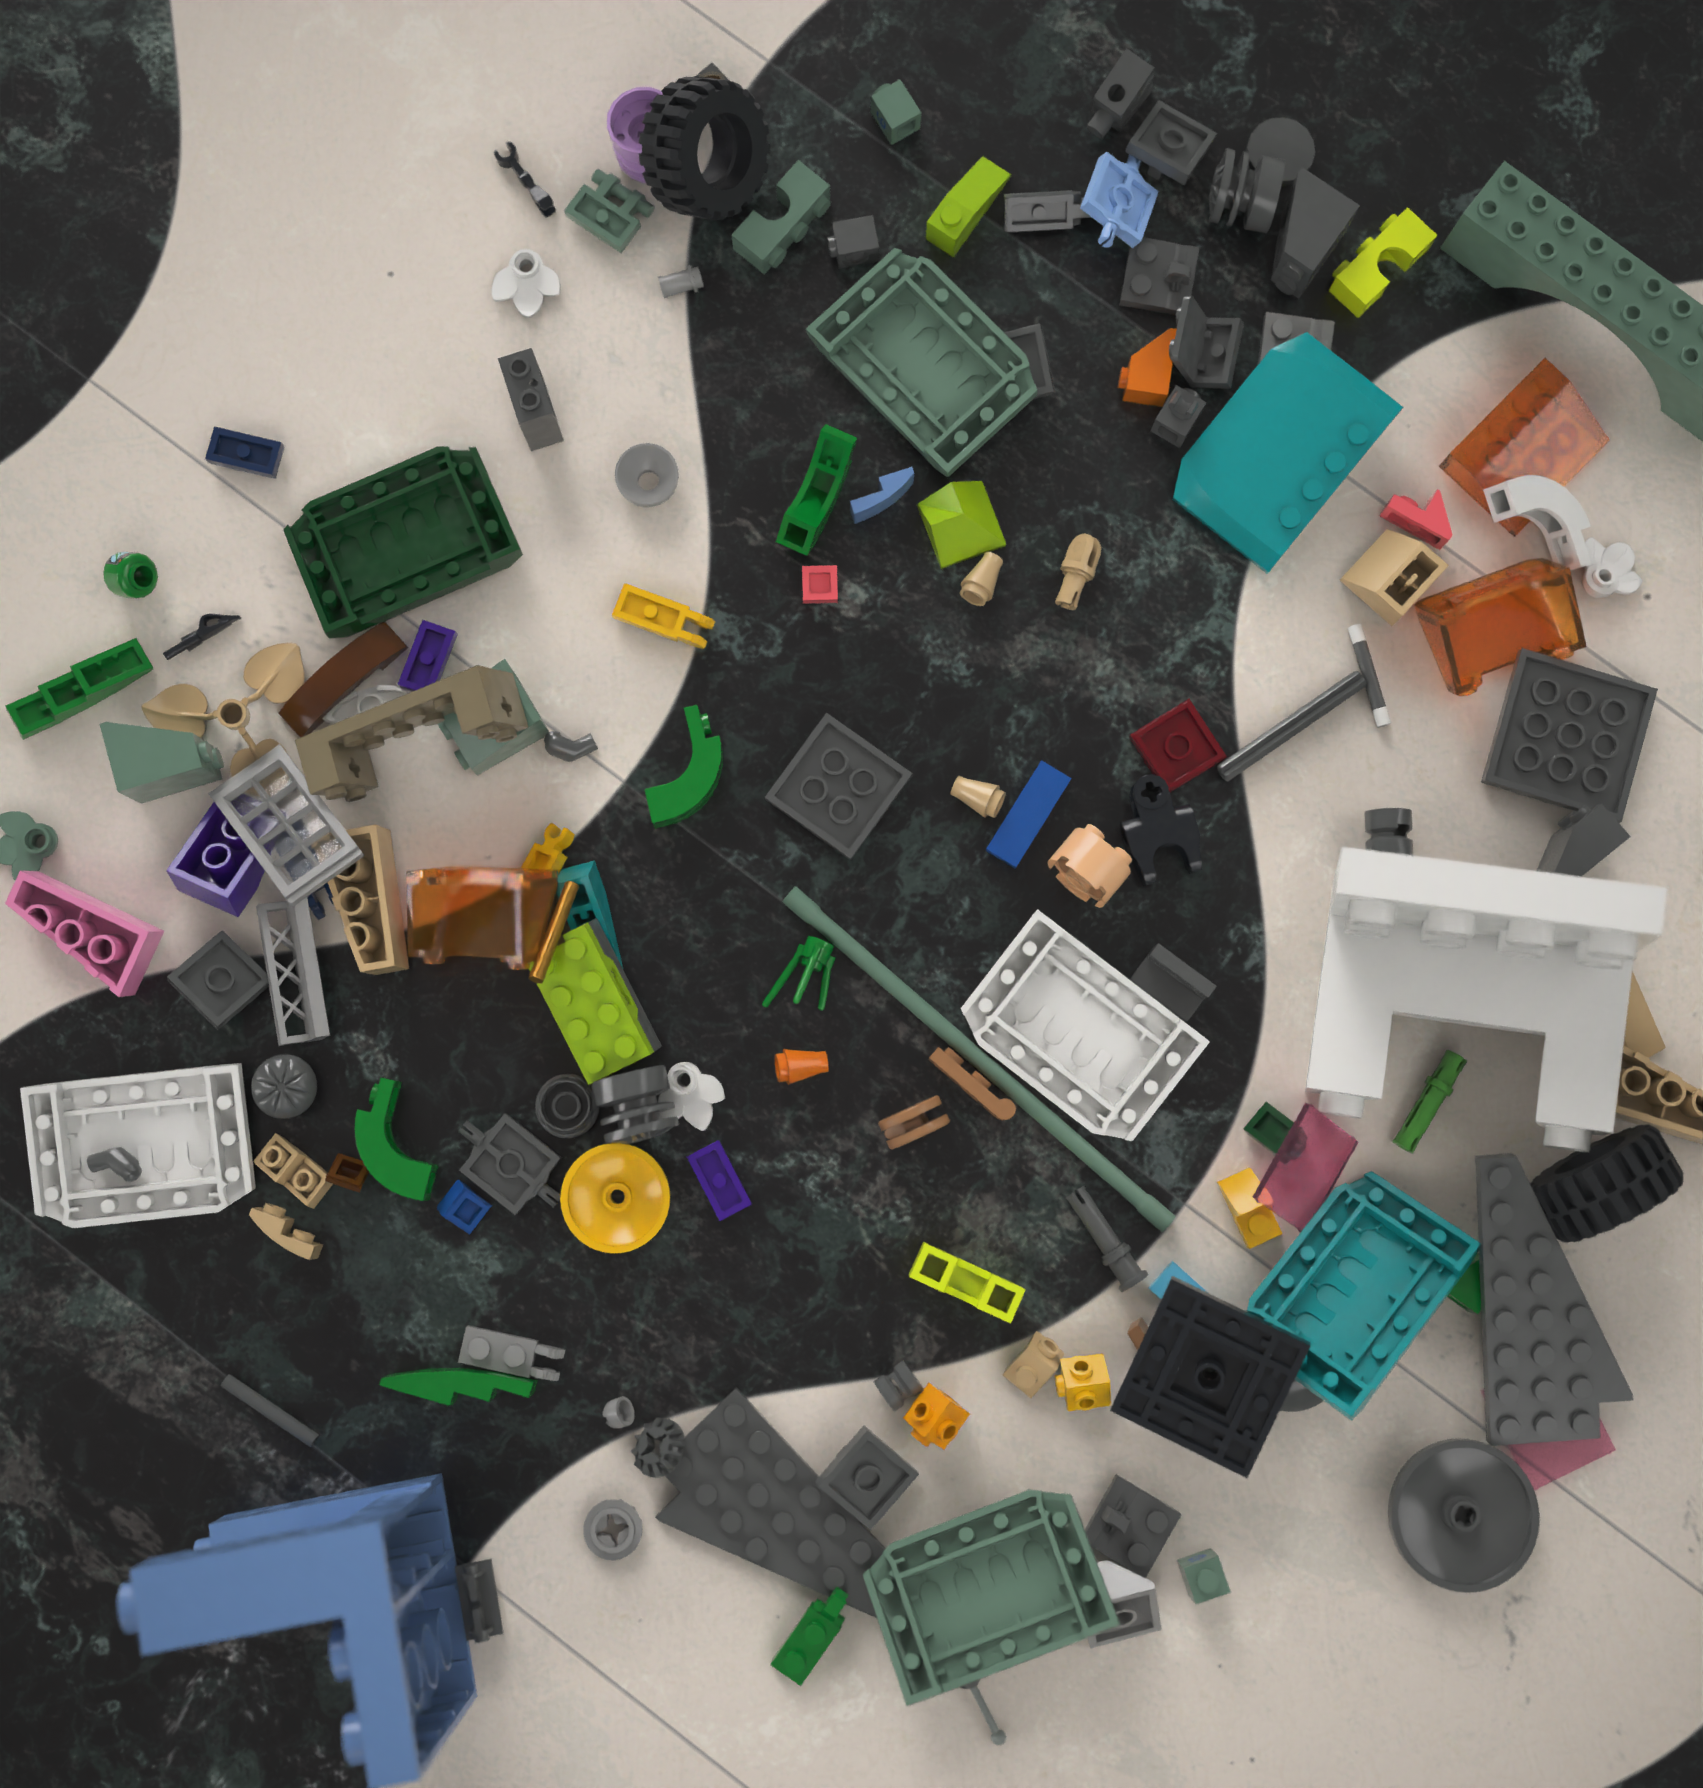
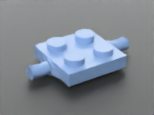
[1080,151,1159,248]

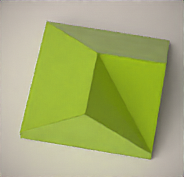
[917,481,1006,569]

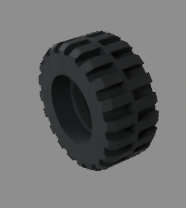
[639,76,771,220]
[1530,1124,1684,1243]

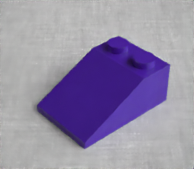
[166,794,287,917]

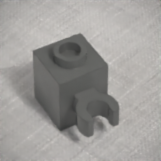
[1151,385,1206,448]

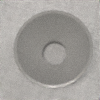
[615,443,679,507]

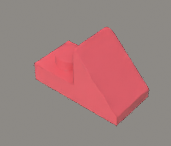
[1379,489,1453,550]

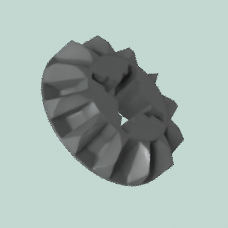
[631,1417,686,1478]

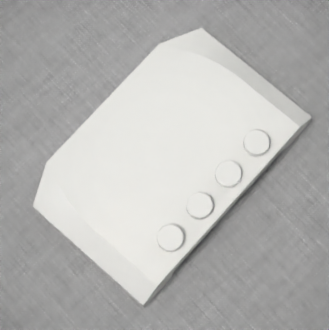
[961,909,1210,1141]
[20,1063,256,1228]

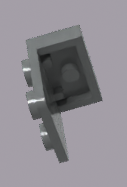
[1169,296,1244,389]

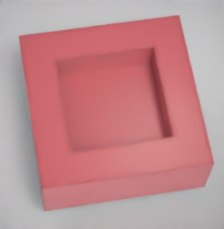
[802,565,838,604]

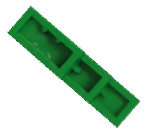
[5,638,153,740]
[379,1368,538,1406]

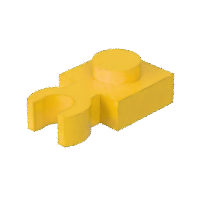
[518,823,575,888]

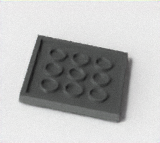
[1481,648,1658,823]

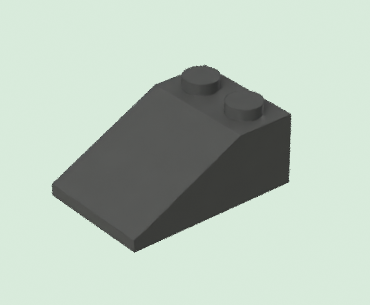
[1536,803,1630,877]

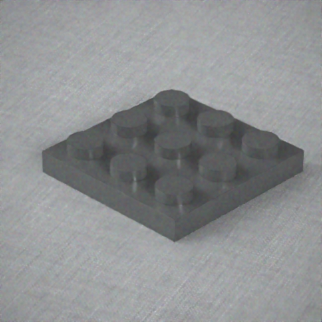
[765,713,913,860]

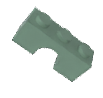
[731,160,831,274]

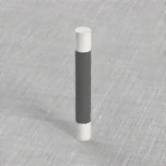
[1348,624,1391,728]

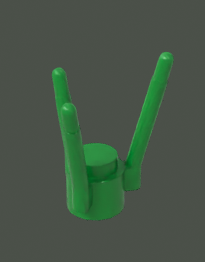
[762,936,836,1011]

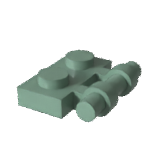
[564,169,655,253]

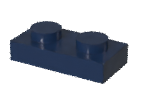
[205,426,285,479]

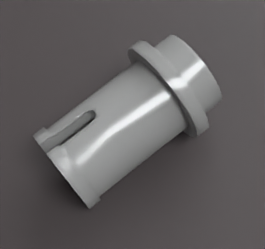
[658,265,704,298]

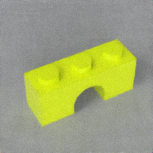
[1329,207,1438,318]
[909,1242,1026,1324]

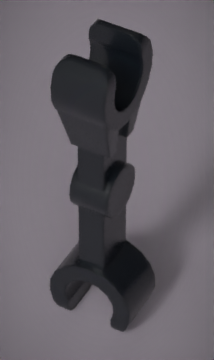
[494,141,556,217]

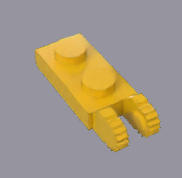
[612,583,715,649]

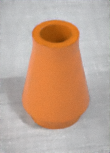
[774,1049,829,1085]

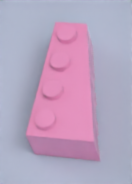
[5,871,164,997]

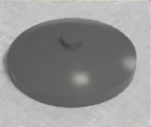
[1388,1438,1540,1593]

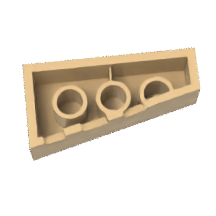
[311,824,409,975]

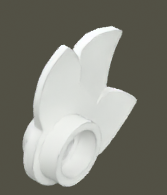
[492,249,560,318]
[1583,538,1643,598]
[658,1062,725,1131]

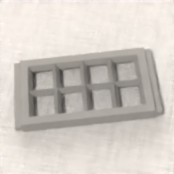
[208,744,365,907]

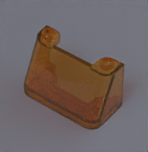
[1415,558,1587,696]
[406,866,558,969]

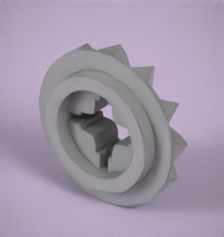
[583,1499,642,1560]

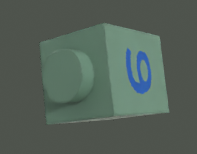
[871,80,921,145]
[1177,1548,1231,1604]

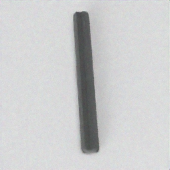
[1217,671,1367,781]

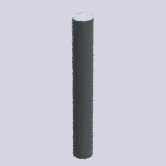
[221,1374,319,1447]

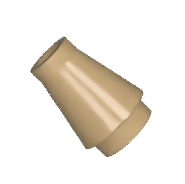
[960,552,1003,606]
[951,776,1006,818]

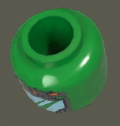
[103,552,158,599]

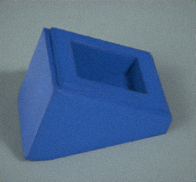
[437,1180,492,1234]

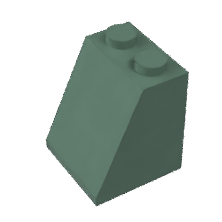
[438,659,549,776]
[99,722,224,804]

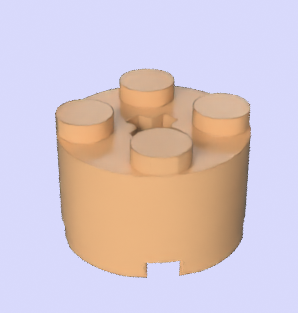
[1048,824,1132,908]

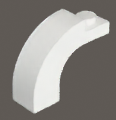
[1483,475,1591,575]

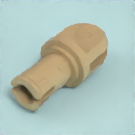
[1055,533,1101,610]

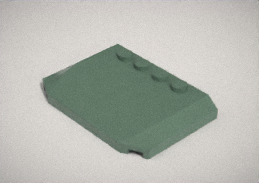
[806,248,1037,477]
[863,1490,1121,1706]

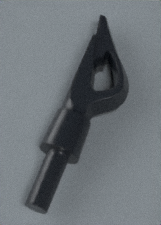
[163,613,242,660]

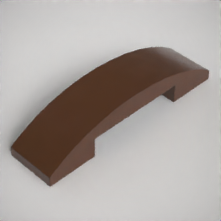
[279,621,408,738]

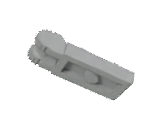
[458,1325,565,1381]

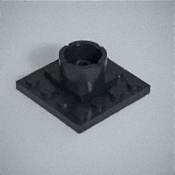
[1110,1276,1311,1478]

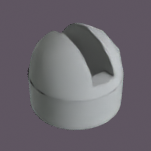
[602,1396,635,1428]

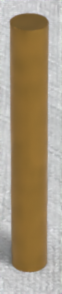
[529,881,579,983]

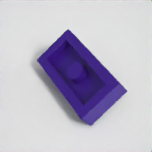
[398,619,458,691]
[687,1140,752,1221]

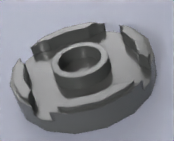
[1246,117,1315,186]

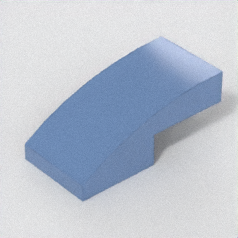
[850,467,914,524]

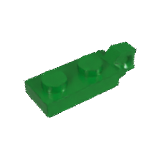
[770,1586,849,1686]

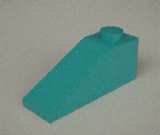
[554,860,623,968]

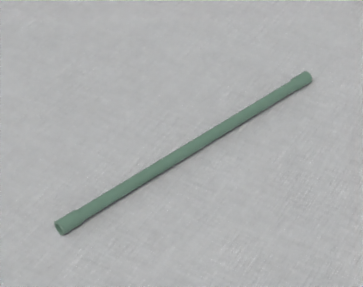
[782,887,1176,1232]

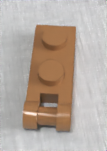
[928,1047,1016,1121]

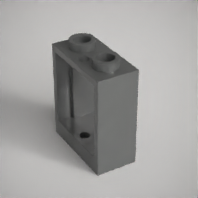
[498,348,564,451]

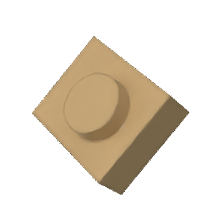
[1003,1331,1064,1398]

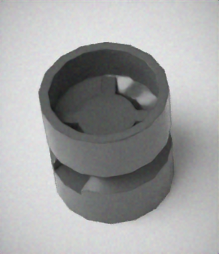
[1364,808,1413,856]

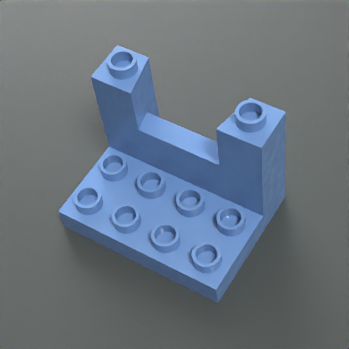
[118,1473,477,1788]

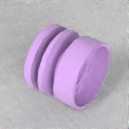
[607,87,663,183]

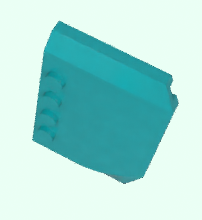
[1173,332,1403,574]
[1247,1171,1481,1421]

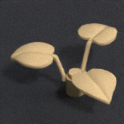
[141,643,305,798]

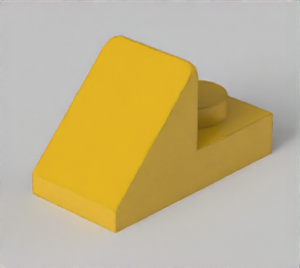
[1217,1167,1282,1249]

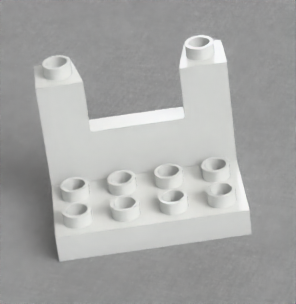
[1305,847,1667,1152]

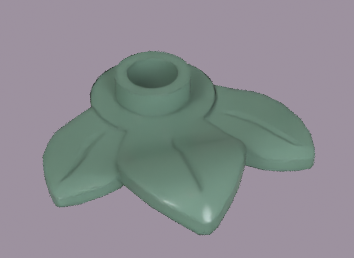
[0,811,58,880]

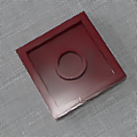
[1129,699,1227,793]

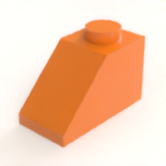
[1118,328,1177,407]

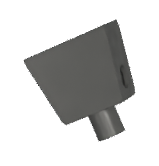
[1086,48,1155,139]

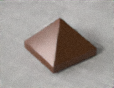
[325,1153,369,1193]

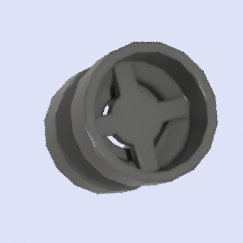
[874,1360,924,1412]

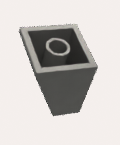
[1271,167,1360,299]

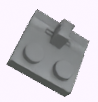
[1258,312,1335,364]

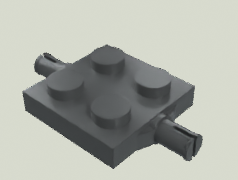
[458,1113,562,1215]

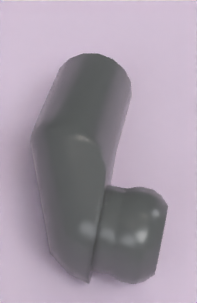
[544,731,598,762]
[87,1147,142,1182]

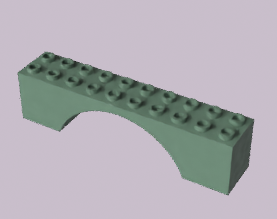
[1440,161,1703,442]

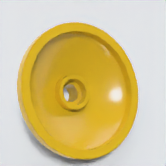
[560,1143,670,1253]

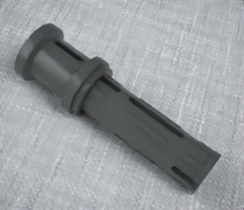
[1065,1185,1149,1292]

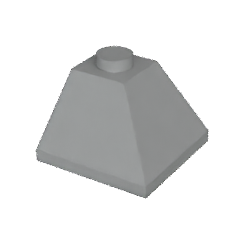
[1088,1560,1161,1648]

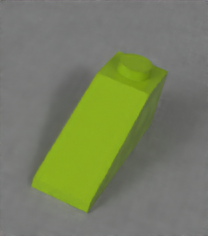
[925,156,1011,258]

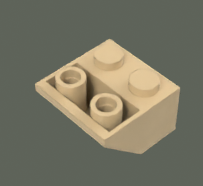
[1340,529,1449,626]

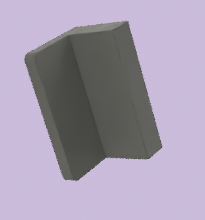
[1130,943,1217,1021]

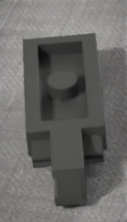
[1004,190,1091,232]

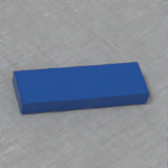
[985,760,1071,869]

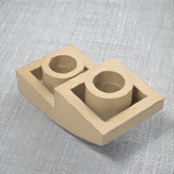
[253,1133,333,1209]
[249,1203,323,1260]

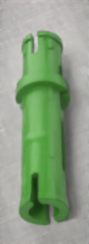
[1392,1050,1468,1154]

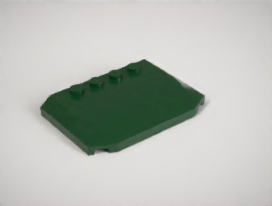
[283,446,523,639]

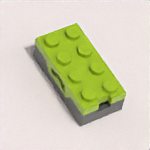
[522,918,662,1085]

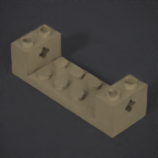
[295,665,529,802]

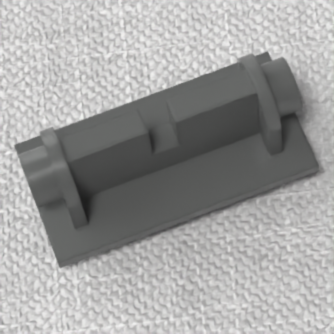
[455,1559,504,1643]

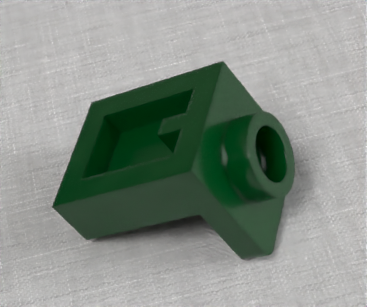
[1243,1102,1305,1164]

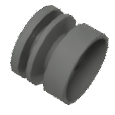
[1208,148,1285,234]
[591,1065,679,1144]

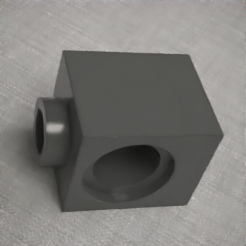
[827,215,879,269]

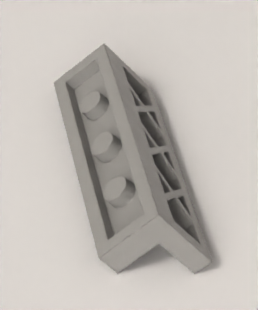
[256,897,330,1046]

